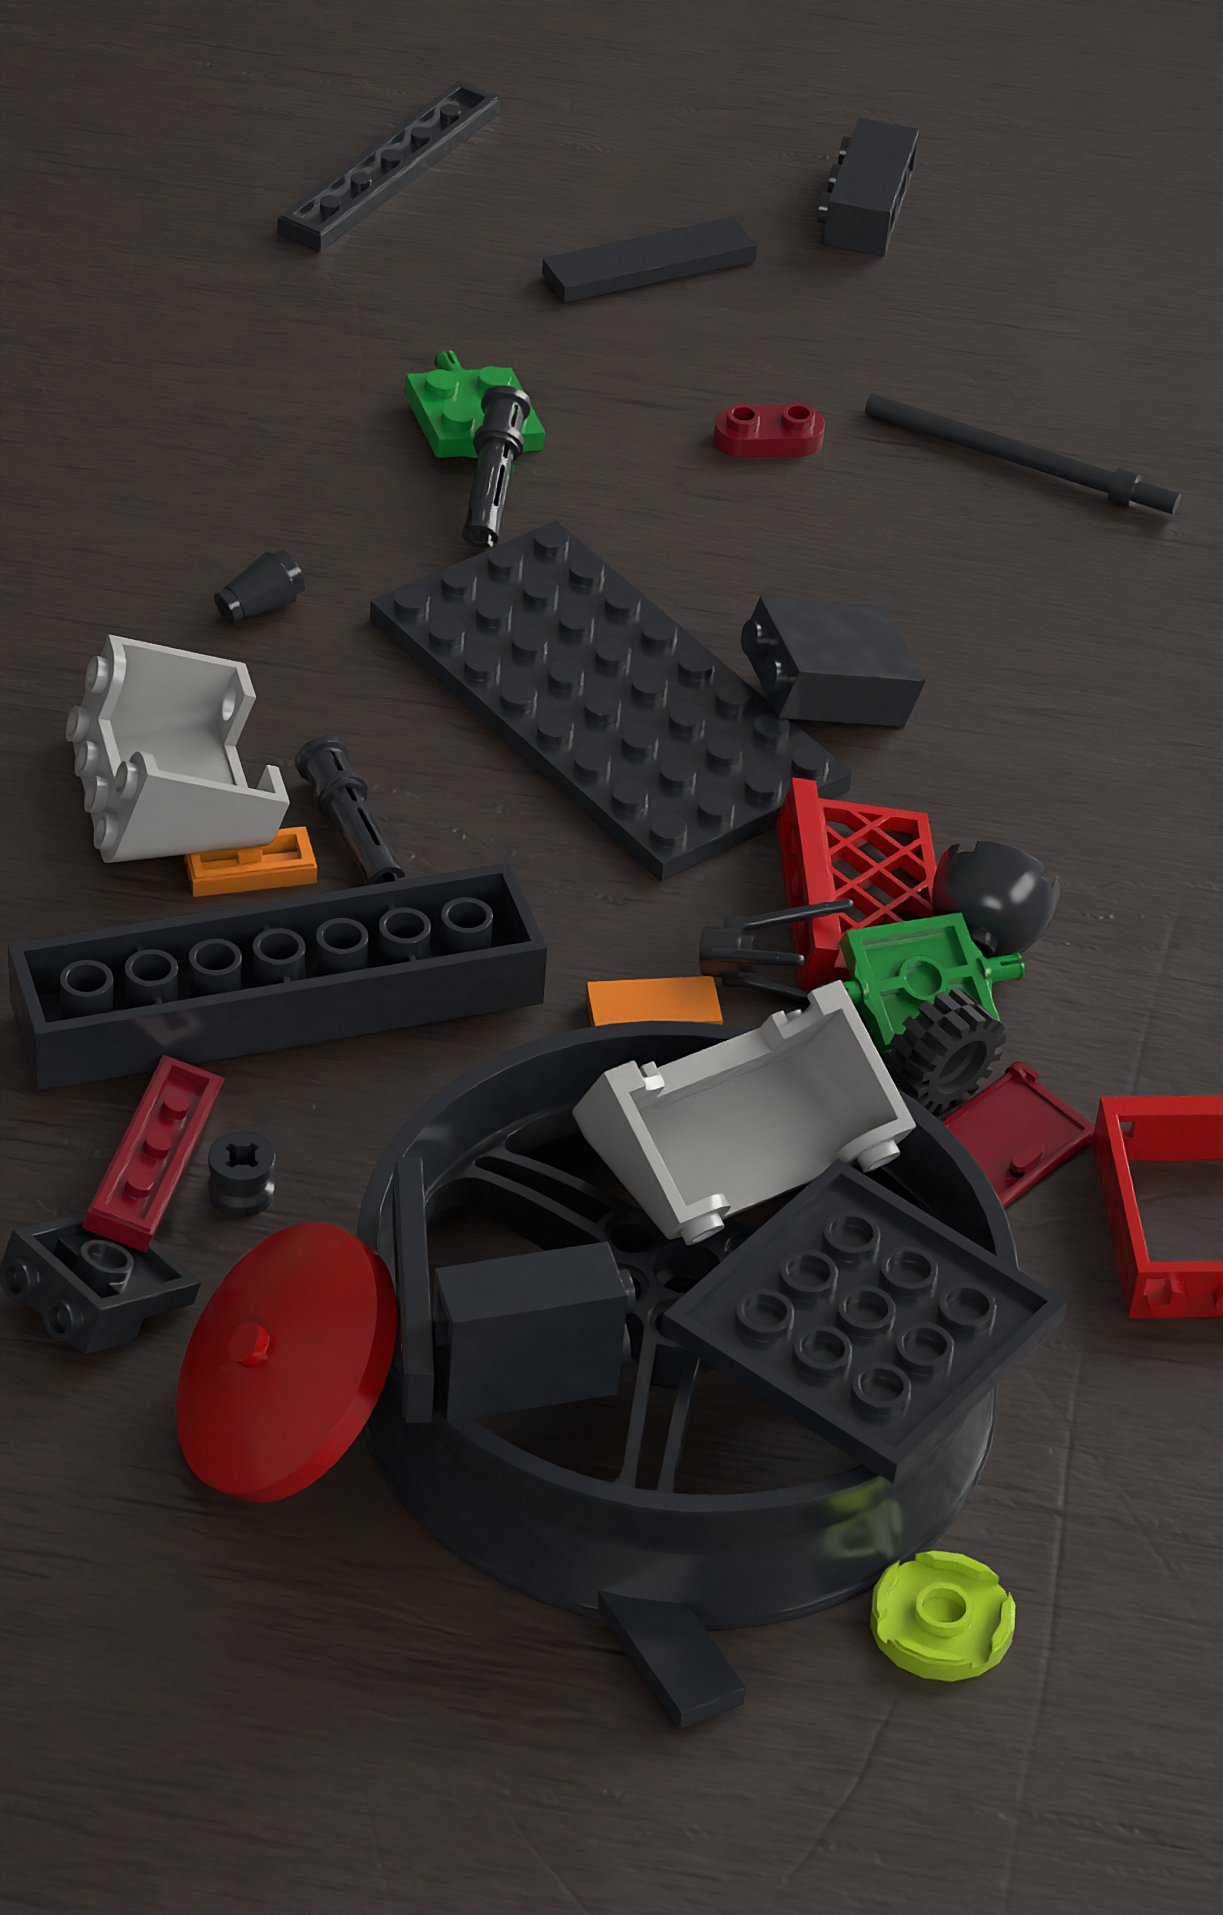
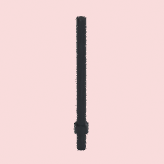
[865,393,1181,515]

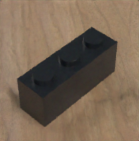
[817,118,919,257]

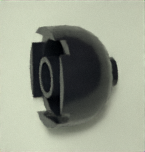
[931,841,1060,958]

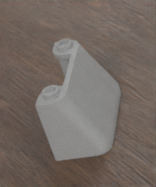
[572,980,916,1245]

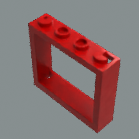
[1092,1096,1223,1319]

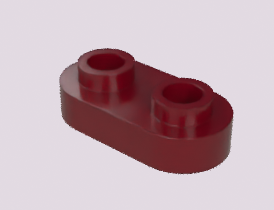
[713,403,825,458]

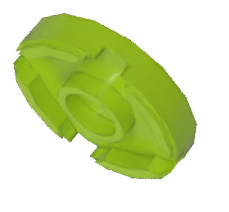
[870,1551,1016,1682]

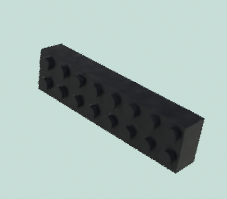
[8,862,548,1091]

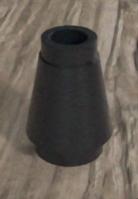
[214,550,305,625]

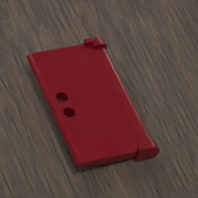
[941,1061,1095,1208]

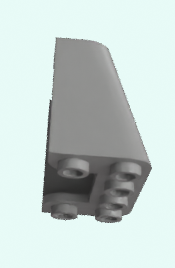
[66,635,290,863]

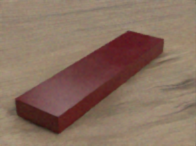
[82,1055,225,1253]

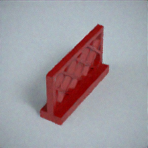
[776,778,937,991]

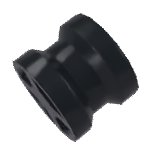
[208,1131,276,1217]

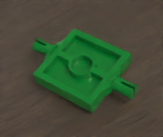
[404,350,545,476]
[817,912,1025,1056]

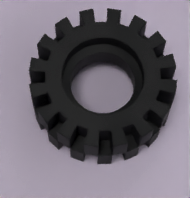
[884,989,1006,1114]

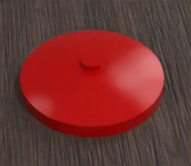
[176,1222,397,1503]

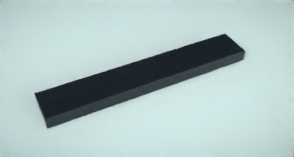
[277,81,500,252]

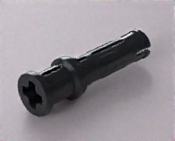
[462,385,532,548]
[295,735,405,886]

